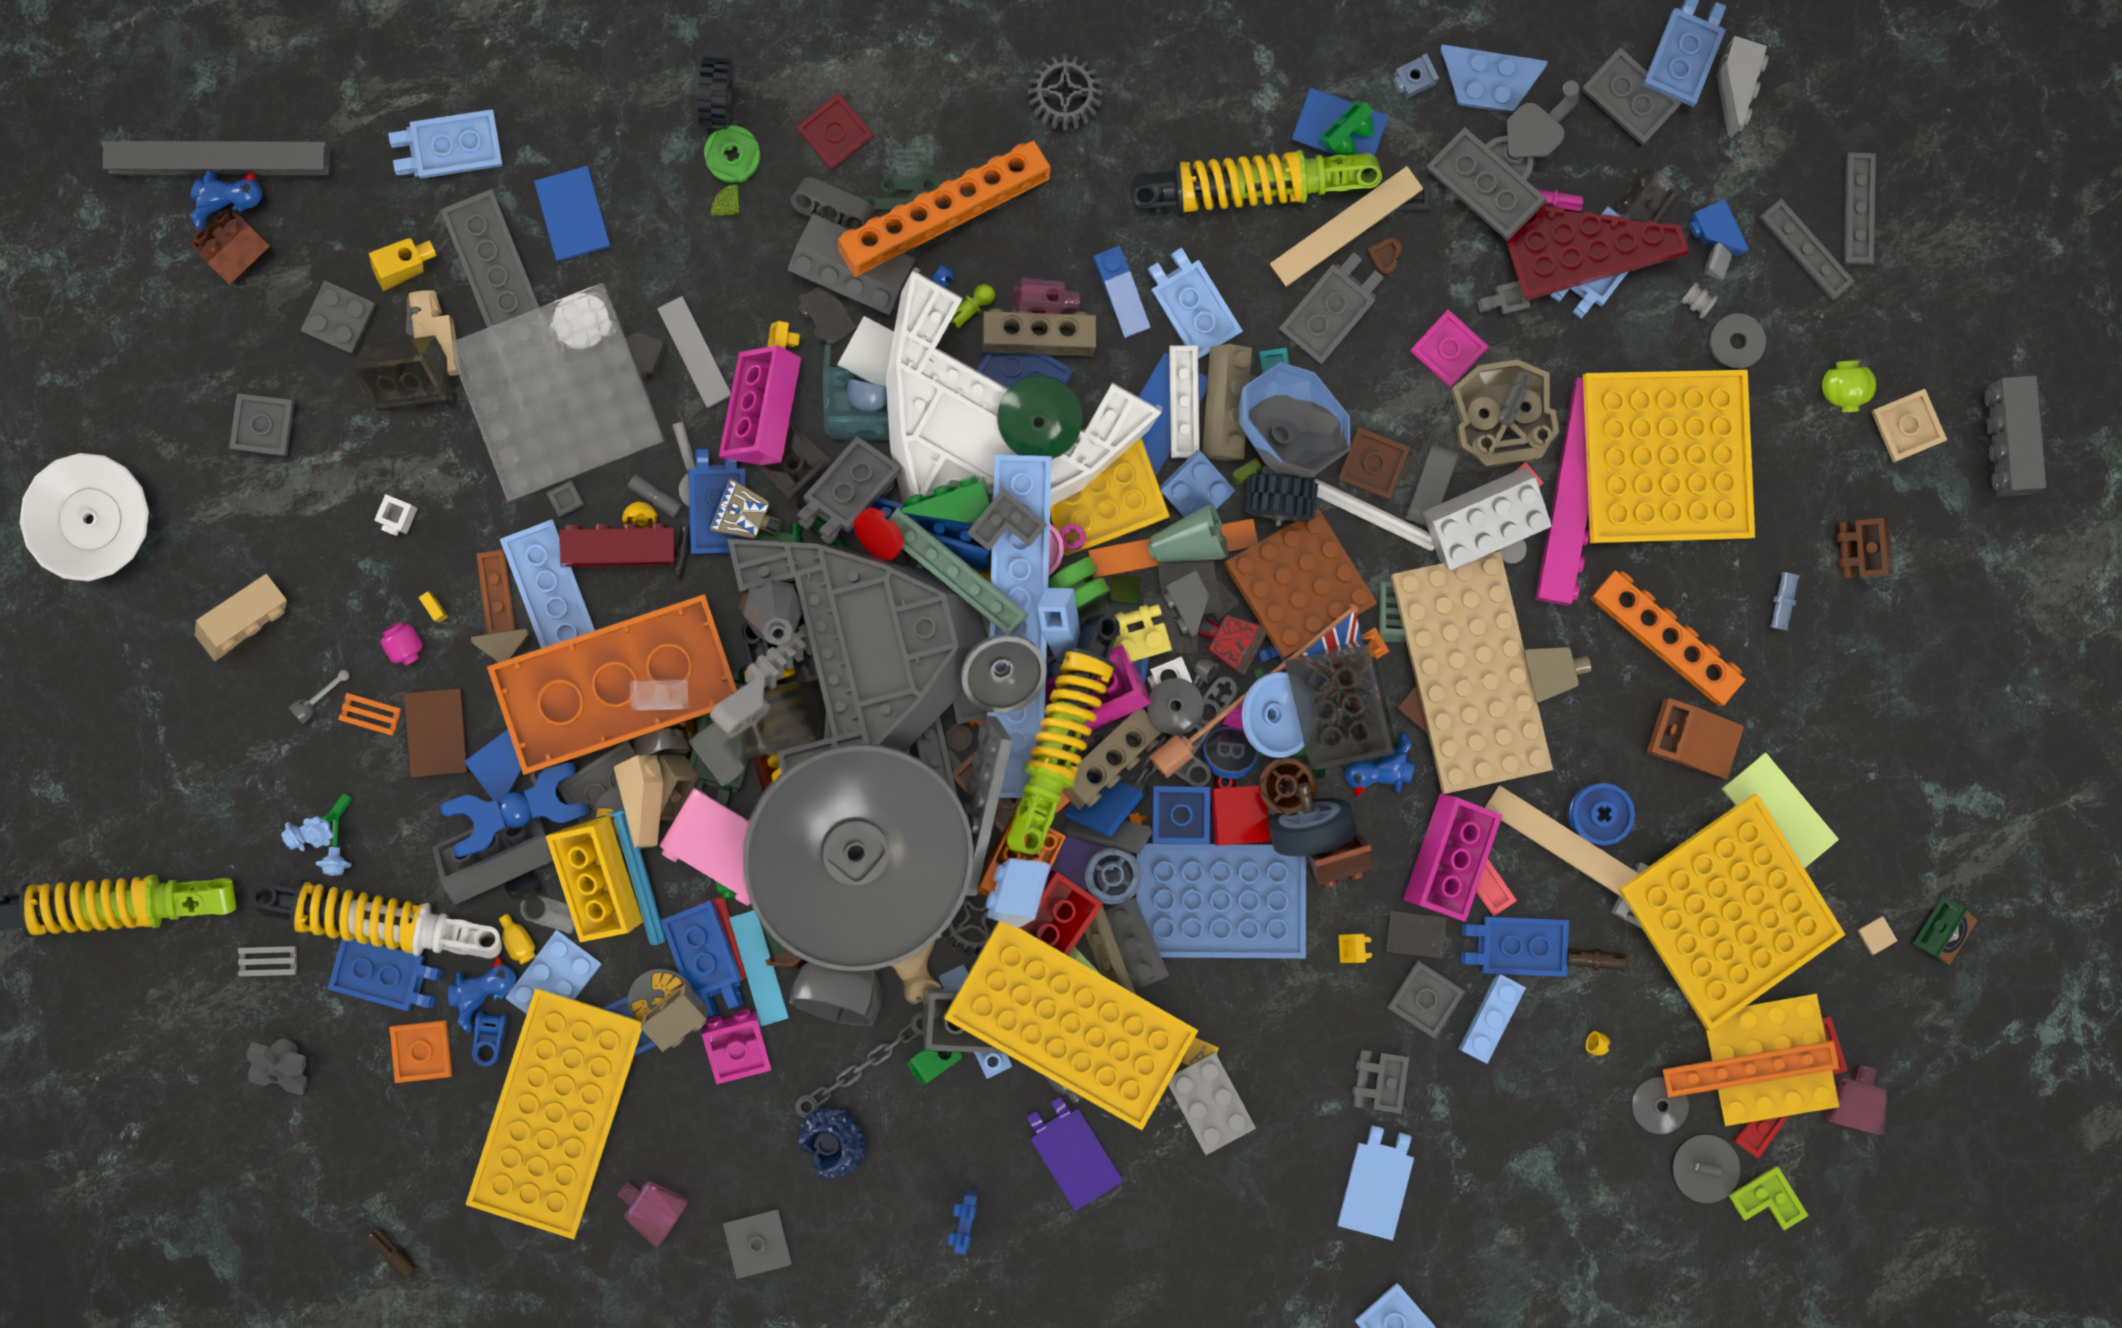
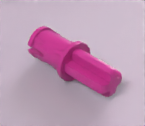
[1537,189,1583,213]

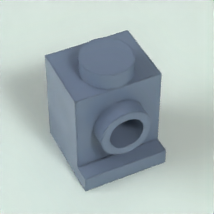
[1393,53,1439,99]

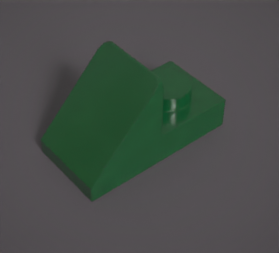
[1110,575,1141,633]

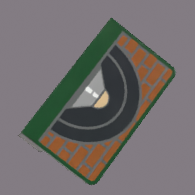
[1913,896,1978,966]

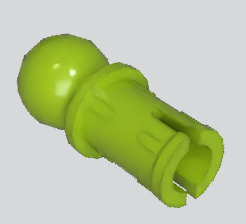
[951,284,995,329]

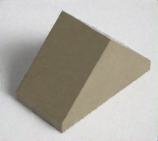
[471,629,532,662]

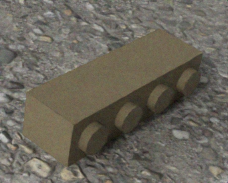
[1202,344,1252,461]

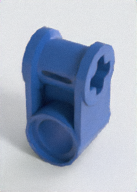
[472,1011,508,1066]

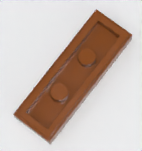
[476,549,516,635]

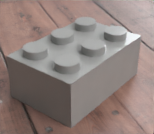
[1168,1051,1256,1155]

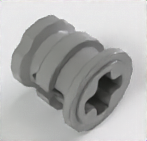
[1680,282,1718,319]

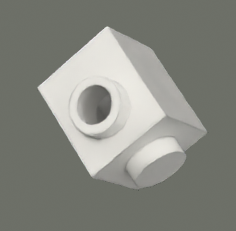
[375,494,417,536]

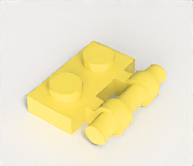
[1113,604,1172,662]

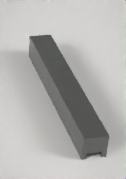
[102,141,331,175]

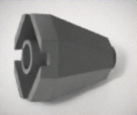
[743,579,803,645]

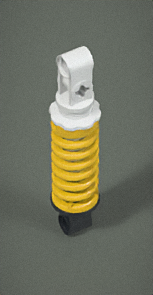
[250,879,502,958]

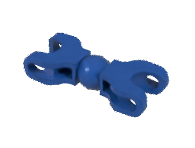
[439,763,590,857]

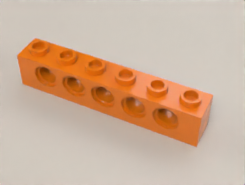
[1590,570,1746,707]

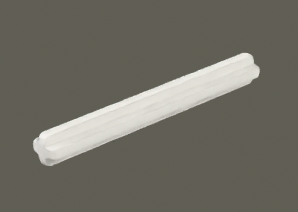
[1313,479,1435,551]

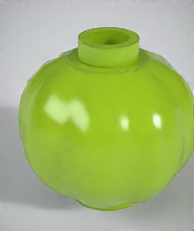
[1822,360,1876,412]

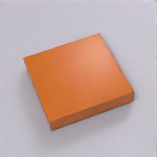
[389,1020,453,1083]

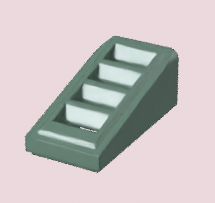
[1378,581,1406,643]

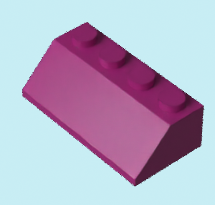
[719,345,801,465]
[1044,645,1151,736]
[1403,793,1502,922]

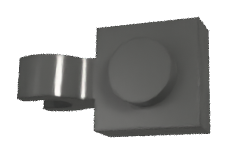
[1477,281,1531,315]

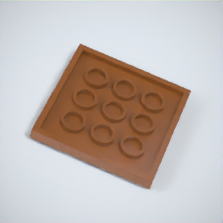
[1224,508,1377,660]

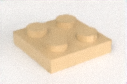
[1871,389,1947,463]

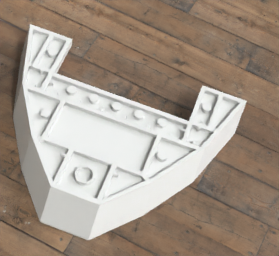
[886,267,1162,524]

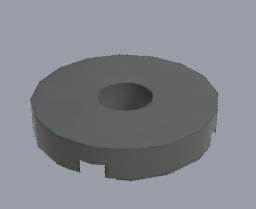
[1709,313,1766,370]

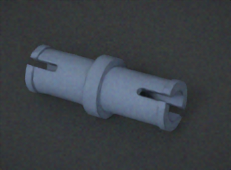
[1770,572,1800,631]

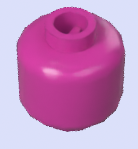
[380,622,423,665]

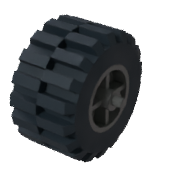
[1245,473,1318,526]

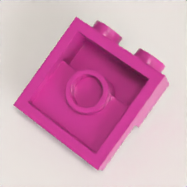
[702,1009,771,1084]

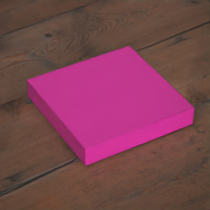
[1410,310,1489,389]

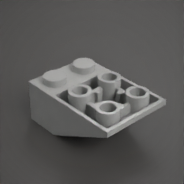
[1716,36,1769,138]

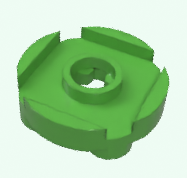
[704,126,761,183]

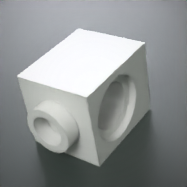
[1147,656,1192,690]

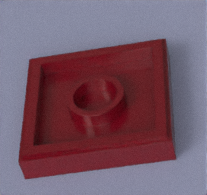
[796,92,874,171]

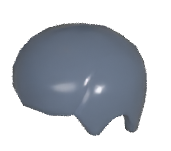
[847,379,887,412]

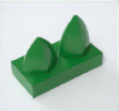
[1317,101,1374,156]

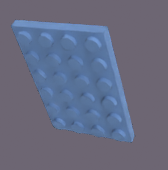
[1136,844,1306,958]

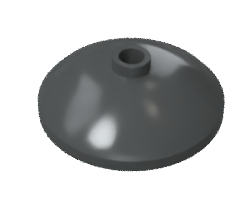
[961,634,1046,713]

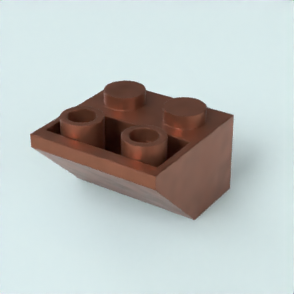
[190,205,270,285]

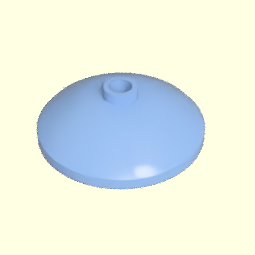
[1242,672,1316,758]

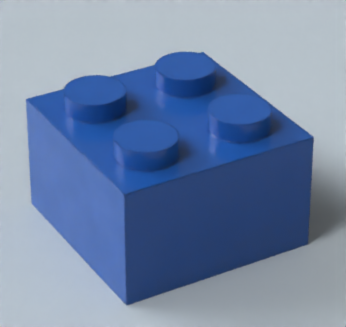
[1152,786,1210,844]

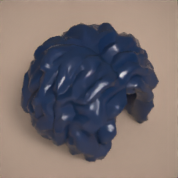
[797,1107,866,1180]

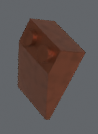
[1307,834,1372,888]

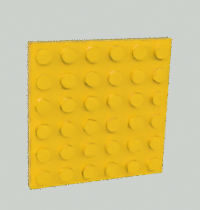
[1583,370,1755,543]
[1618,793,1845,1031]

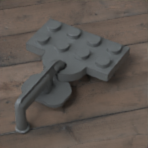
[1426,80,1579,241]

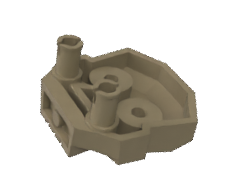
[1451,359,1559,469]

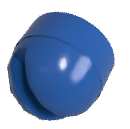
[930,262,954,287]

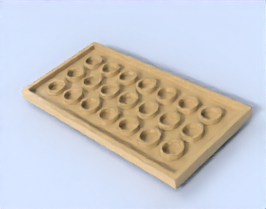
[1391,551,1553,794]

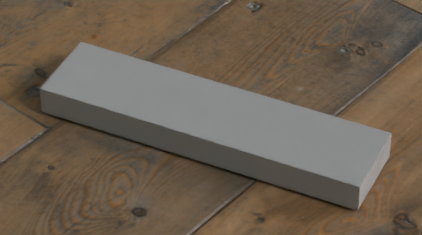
[657,296,731,408]

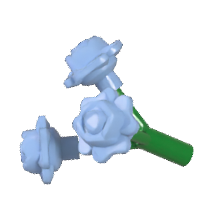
[281,793,352,876]

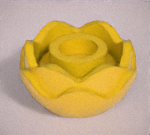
[622,502,657,528]

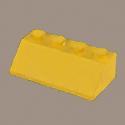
[546,816,643,942]

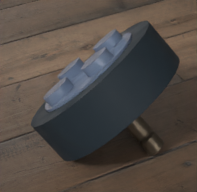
[1268,783,1357,856]

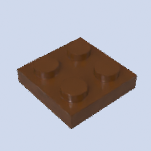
[1337,427,1411,500]

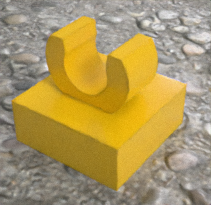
[768,321,800,349]
[1339,934,1372,963]

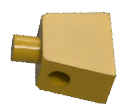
[369,238,436,291]

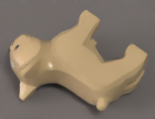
[890,934,943,1005]

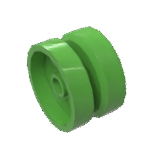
[1048,556,1111,612]

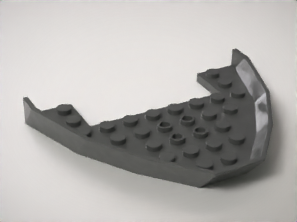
[727,539,987,773]

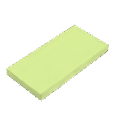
[1722,753,1839,868]

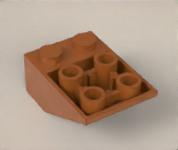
[1646,698,1744,780]

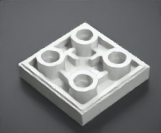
[837,316,894,387]

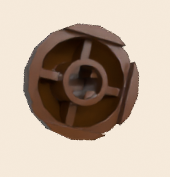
[1260,757,1317,814]

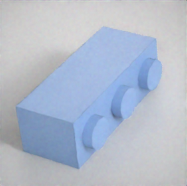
[1458,974,1526,1063]

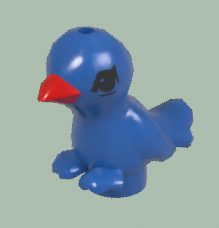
[190,170,263,230]
[1344,732,1415,797]
[448,956,516,1033]

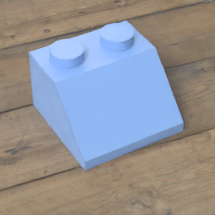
[986,858,1050,928]

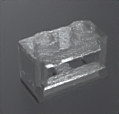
[630,680,689,711]

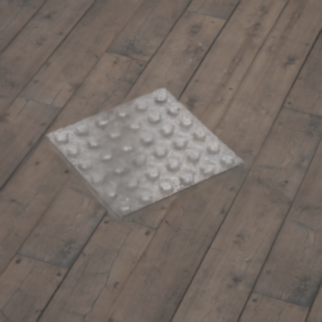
[447,283,665,502]

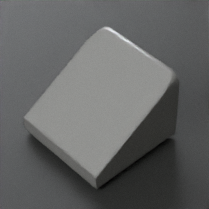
[1704,243,1732,280]

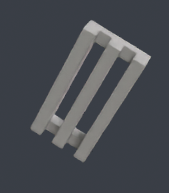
[238,946,297,976]

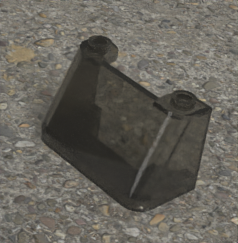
[731,678,827,760]

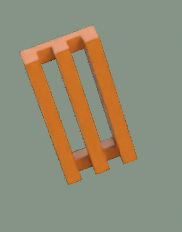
[338,693,402,736]

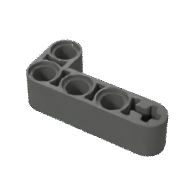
[1173,677,1237,787]

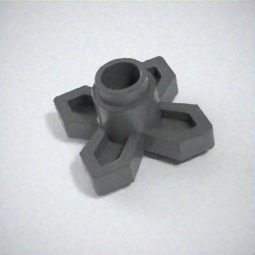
[247,1039,307,1095]

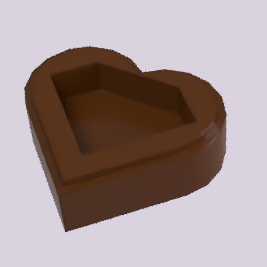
[1366,238,1402,275]

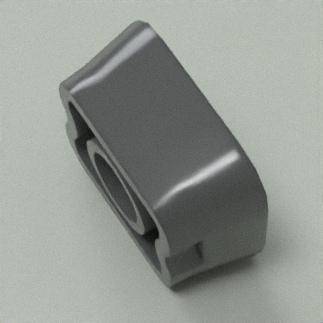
[634,728,690,760]

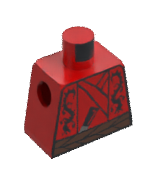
[1198,615,1266,678]

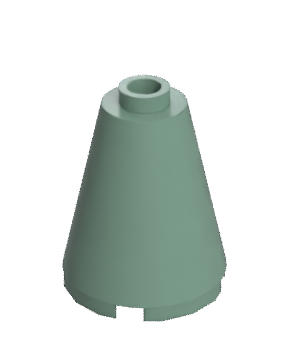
[1148,504,1229,563]

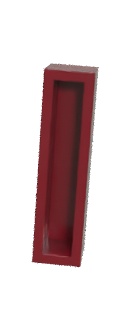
[559,523,674,567]

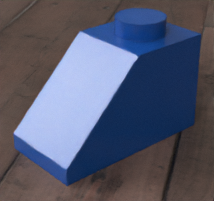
[1689,199,1749,257]

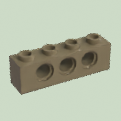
[982,309,1096,357]
[1062,708,1162,810]

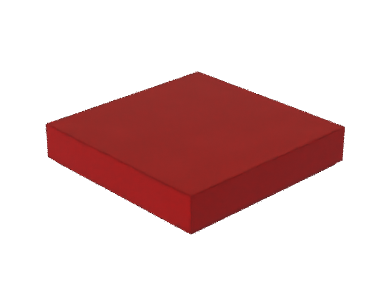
[1210,785,1270,846]

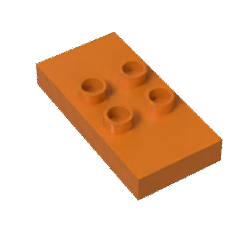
[487,594,737,775]

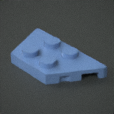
[1440,45,1547,114]

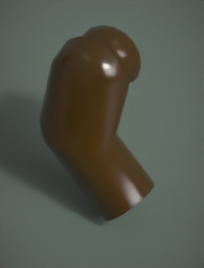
[676,719,696,758]

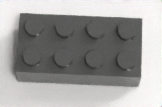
[1984,376,2046,497]

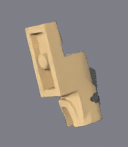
[406,290,461,376]

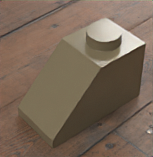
[658,755,699,820]

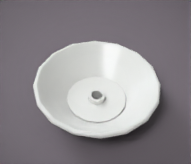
[20,453,149,581]

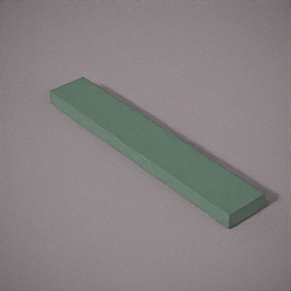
[888,508,1029,634]

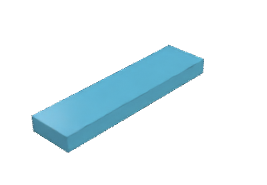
[730,910,789,1026]

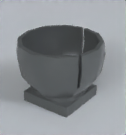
[789,962,882,1026]

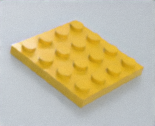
[1050,429,1171,557]
[1706,994,1839,1126]

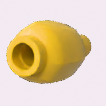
[499,914,536,965]

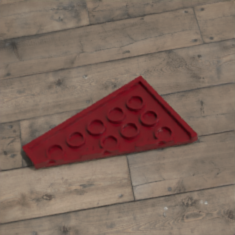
[1505,206,1689,301]

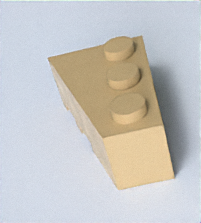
[195,574,287,662]

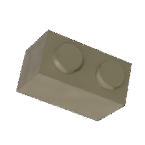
[640,983,708,1052]

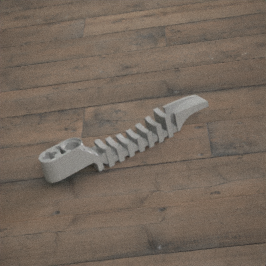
[710,624,813,738]

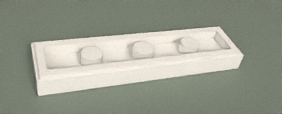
[1169,345,1199,458]

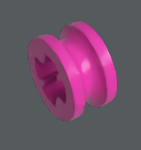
[1060,524,1086,550]

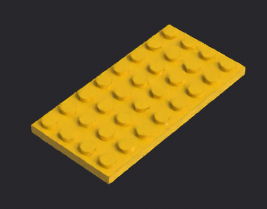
[944,921,1198,1130]
[466,987,642,1239]

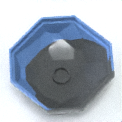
[1239,362,1351,477]

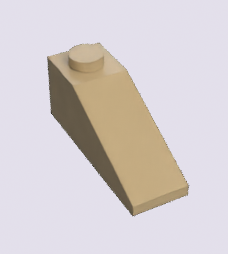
[613,755,664,847]

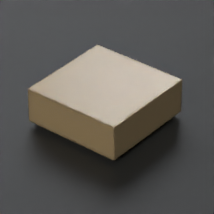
[1857,916,1897,955]

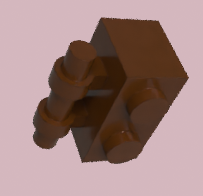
[1837,518,1894,578]

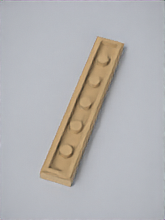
[1270,166,1423,287]
[1485,785,1639,899]

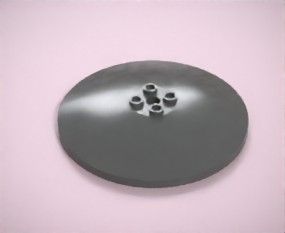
[742,743,973,971]

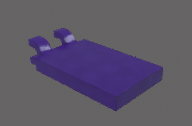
[1027,1095,1123,1211]

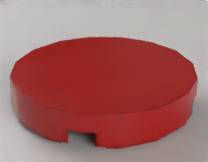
[854,508,904,560]

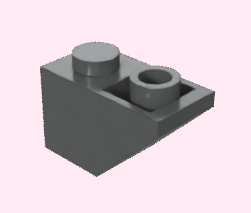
[1163,571,1209,638]

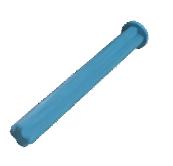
[609,808,666,945]

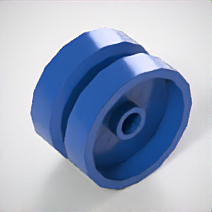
[1567,783,1635,846]

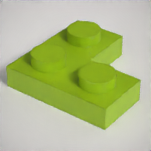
[1728,1166,1808,1230]

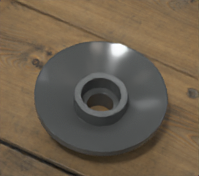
[1147,678,1204,735]
[1632,1077,1689,1134]

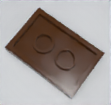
[404,689,469,778]

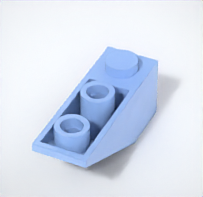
[1038,588,1081,662]

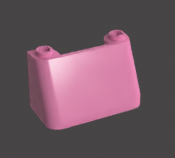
[659,787,751,906]

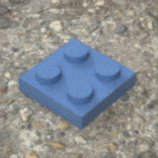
[1160,450,1236,518]

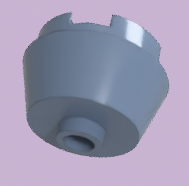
[1085,848,1142,904]

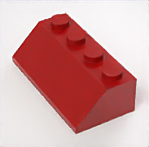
[1020,870,1103,956]

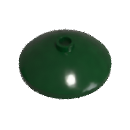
[997,375,1083,459]

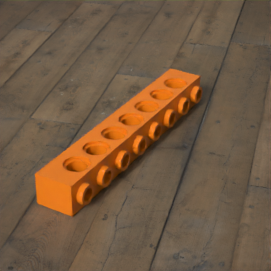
[838,140,1051,277]

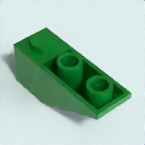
[902,475,992,522]

